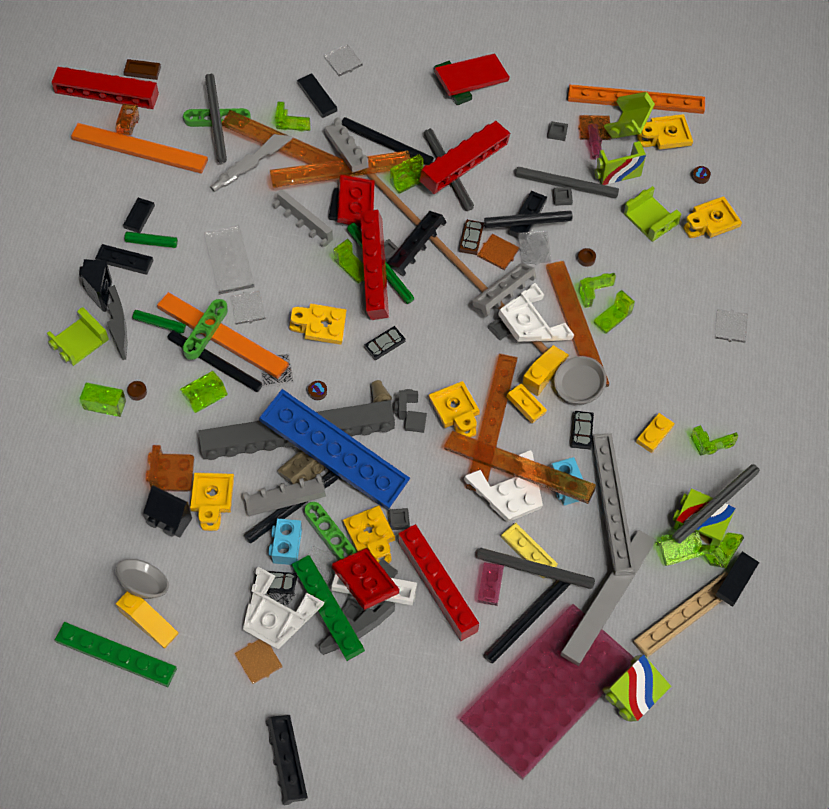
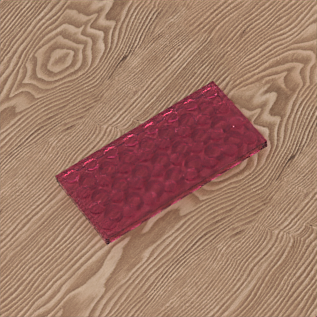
[460,604,634,780]

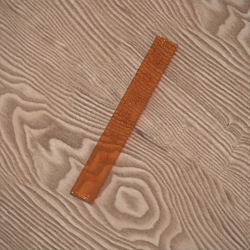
[222,110,352,177]
[270,151,412,188]
[546,261,609,387]
[466,353,518,491]
[444,431,596,504]

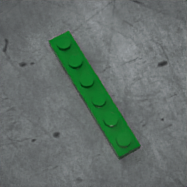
[292,555,365,661]
[55,622,177,687]

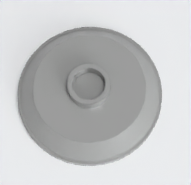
[554,356,607,405]
[115,559,169,599]

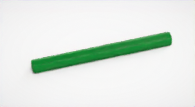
[347,223,414,304]

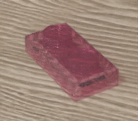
[477,562,504,606]

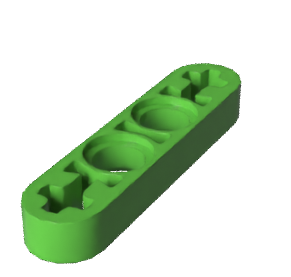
[183,108,251,127]
[183,299,228,360]
[305,502,356,561]

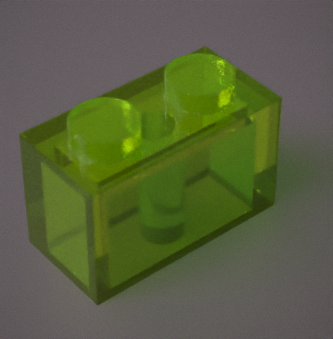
[80,382,126,417]

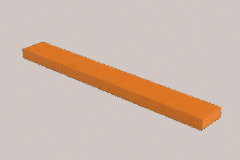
[568,84,705,114]
[71,123,208,174]
[157,292,289,379]

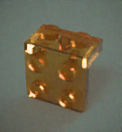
[146,445,194,492]

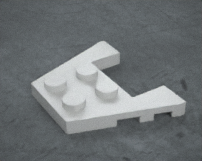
[498,283,574,342]
[464,450,543,522]
[243,567,325,649]

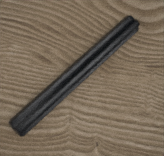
[484,211,573,228]

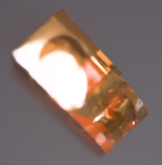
[116,104,140,135]

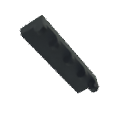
[387,211,447,276]
[266,715,308,805]

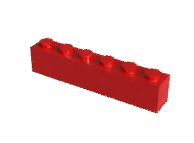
[52,67,159,109]
[420,121,511,194]
[360,209,389,320]
[398,524,479,641]

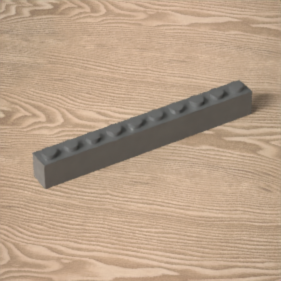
[198,400,395,460]

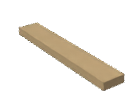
[633,572,728,658]

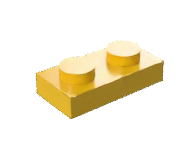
[506,383,547,423]
[636,413,675,453]

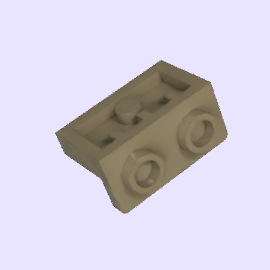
[277,450,326,484]

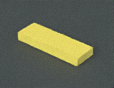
[501,523,558,579]

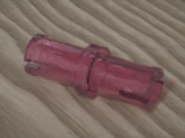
[587,124,602,160]

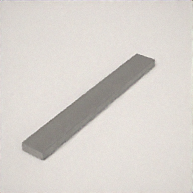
[592,433,636,576]
[561,530,656,666]

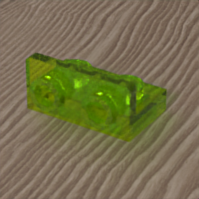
[390,154,423,193]
[180,371,228,413]
[656,531,705,566]

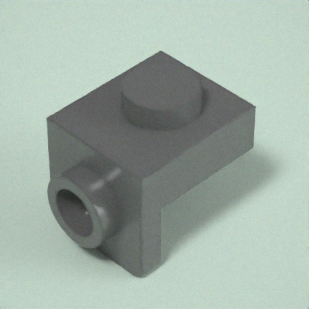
[395,389,418,420]

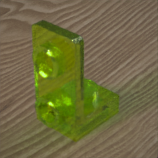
[275,101,311,131]
[334,239,364,283]
[578,273,616,308]
[594,290,635,334]
[690,425,739,456]
[699,532,744,568]

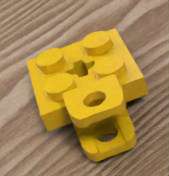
[637,114,693,149]
[683,196,742,238]
[289,303,347,345]
[429,381,480,440]
[190,473,234,531]
[343,506,395,563]

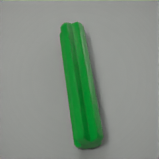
[124,231,178,248]
[132,310,186,333]

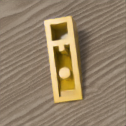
[523,345,569,396]
[116,591,179,649]

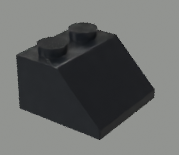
[79,259,112,312]
[143,485,192,538]

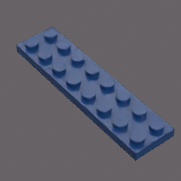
[259,389,410,510]

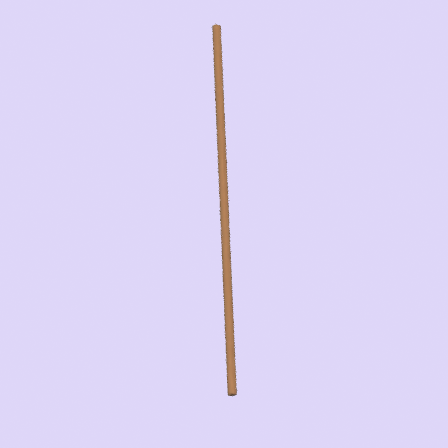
[362,168,548,354]

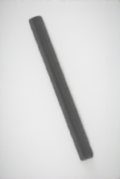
[205,73,227,163]
[424,128,474,211]
[515,167,619,198]
[672,464,760,544]
[477,548,595,589]

